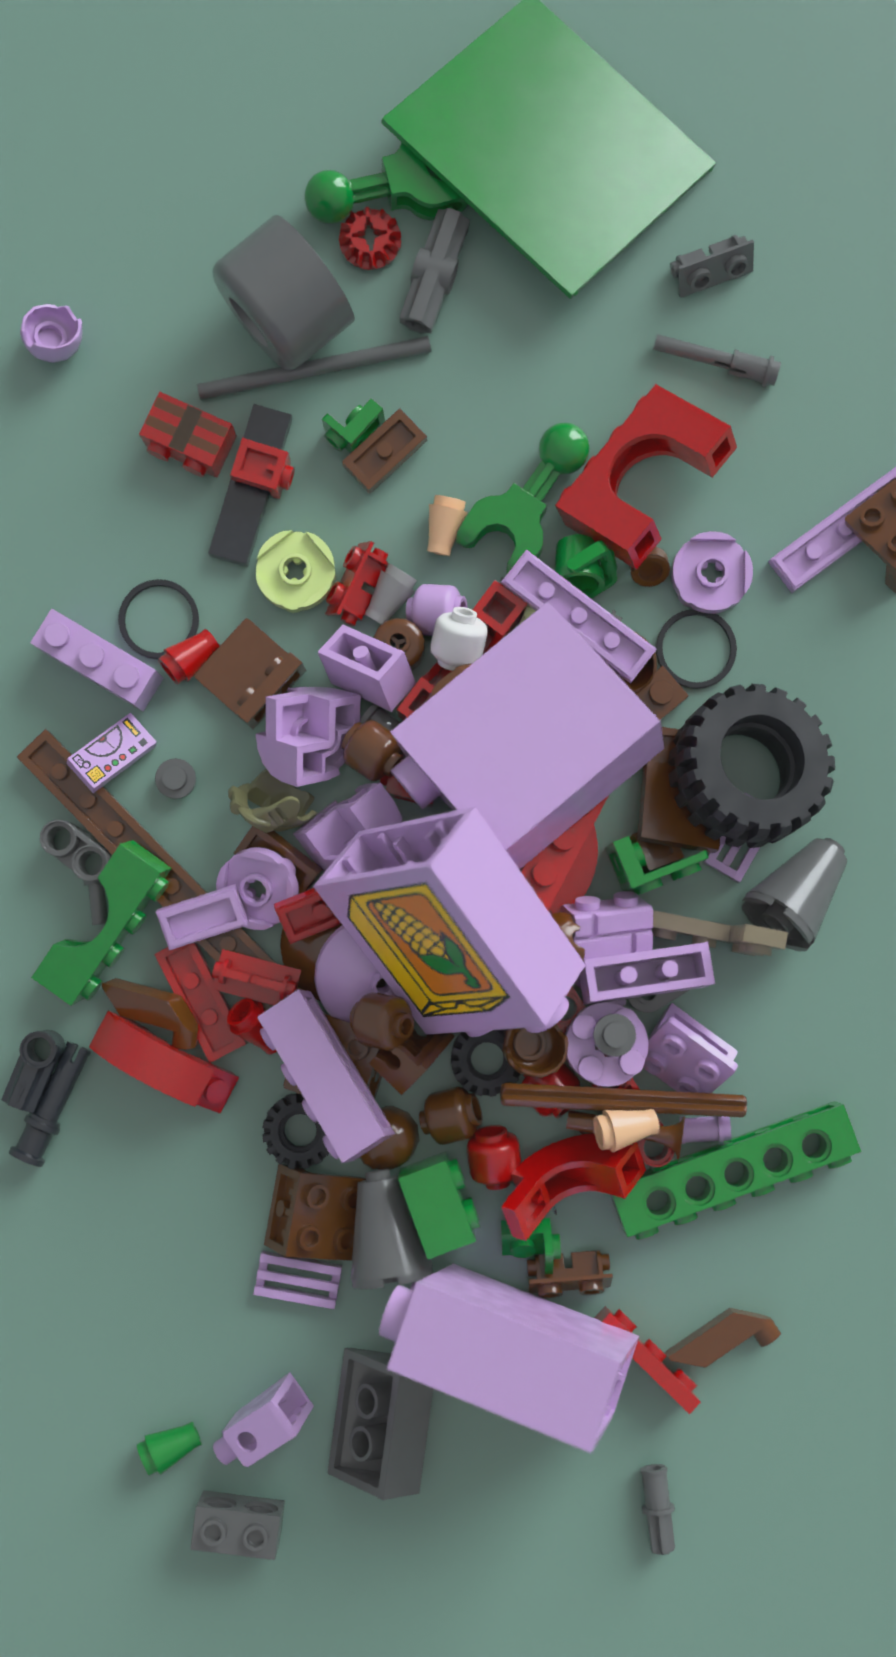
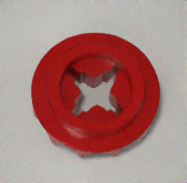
[339,205,401,270]

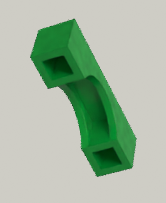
[31,840,172,1006]

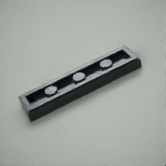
[208,404,293,567]

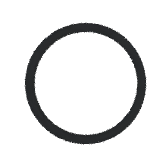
[118,579,199,659]
[656,609,737,689]

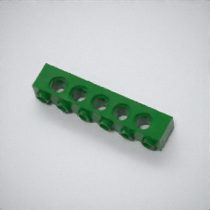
[611,1101,861,1240]

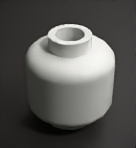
[431,607,487,671]

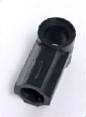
[1,1030,66,1113]

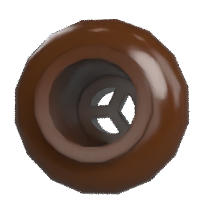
[373,618,425,671]
[341,720,404,781]
[349,992,414,1051]
[419,1087,483,1145]

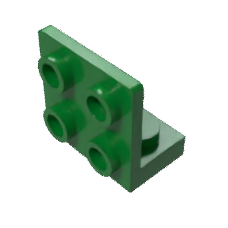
[605,836,709,895]

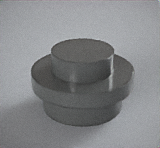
[155,758,196,799]
[593,1014,636,1056]

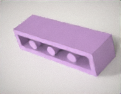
[257,989,395,1163]

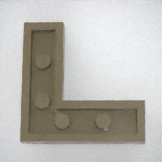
[652,910,788,956]

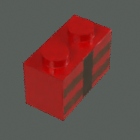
[139,391,237,478]

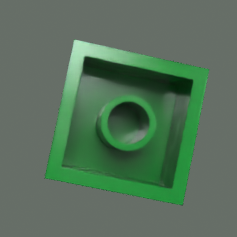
[398,1151,480,1260]

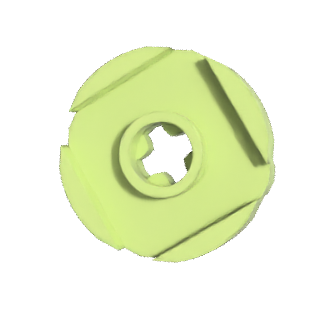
[256,530,336,613]

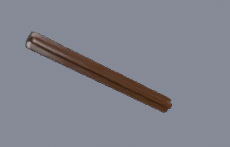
[500,1083,747,1118]

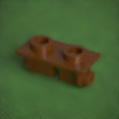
[527,1250,613,1299]

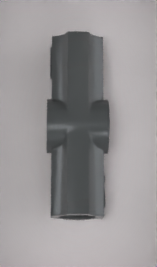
[399,208,470,334]

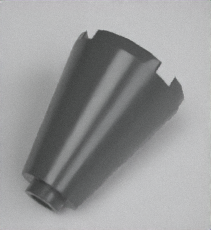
[741,838,847,952]
[351,1169,433,1289]

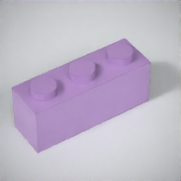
[30,608,164,711]
[579,942,715,1005]

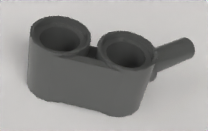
[39,820,112,925]

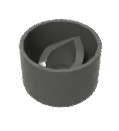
[212,215,355,370]

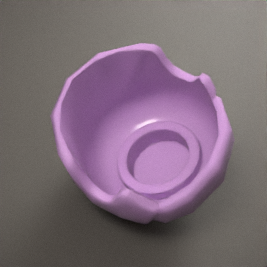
[20,304,82,363]

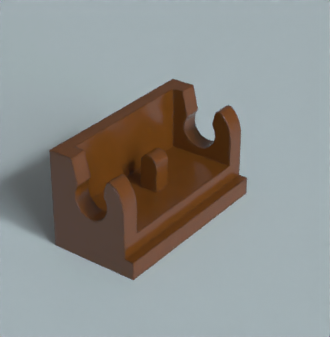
[369,1029,455,1095]

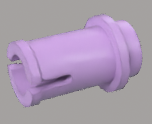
[679,1116,731,1145]

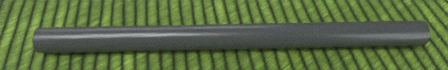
[197,336,431,400]

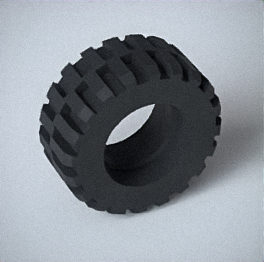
[668,684,835,848]

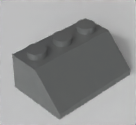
[327,1348,433,1500]

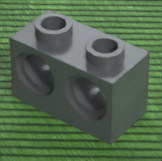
[190,1490,285,1560]

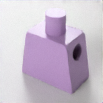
[213,1372,314,1467]

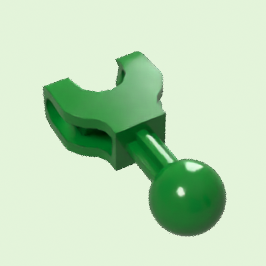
[304,142,468,224]
[456,423,590,574]

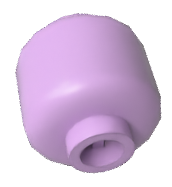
[406,584,467,636]

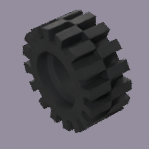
[451,1029,520,1097]
[262,1093,329,1169]

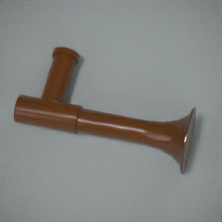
[566,1110,685,1160]

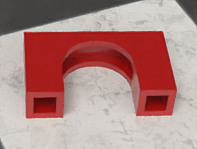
[555,384,737,570]

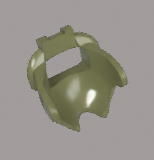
[228,769,318,833]

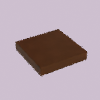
[637,760,720,853]

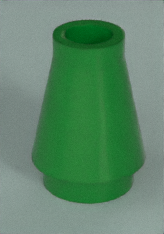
[136,1421,202,1476]

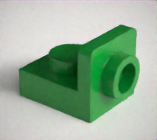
[322,398,385,453]
[501,1218,561,1275]

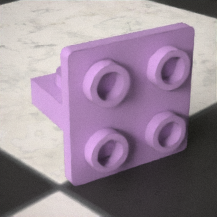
[644,1003,738,1093]

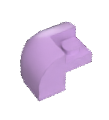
[256,687,361,787]
[293,783,402,872]

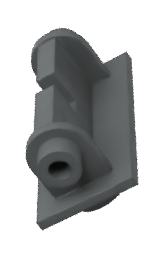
[670,235,754,298]

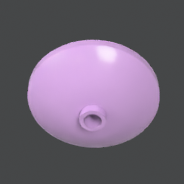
[315,925,396,1022]

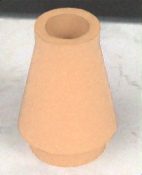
[427,495,467,557]
[593,1109,659,1152]

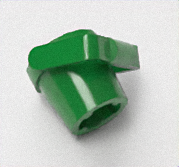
[555,534,617,599]

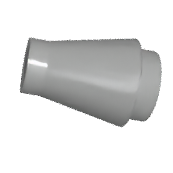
[365,564,417,625]

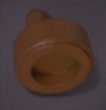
[629,547,670,587]

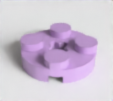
[671,531,753,614]
[216,847,299,930]
[565,1002,648,1087]

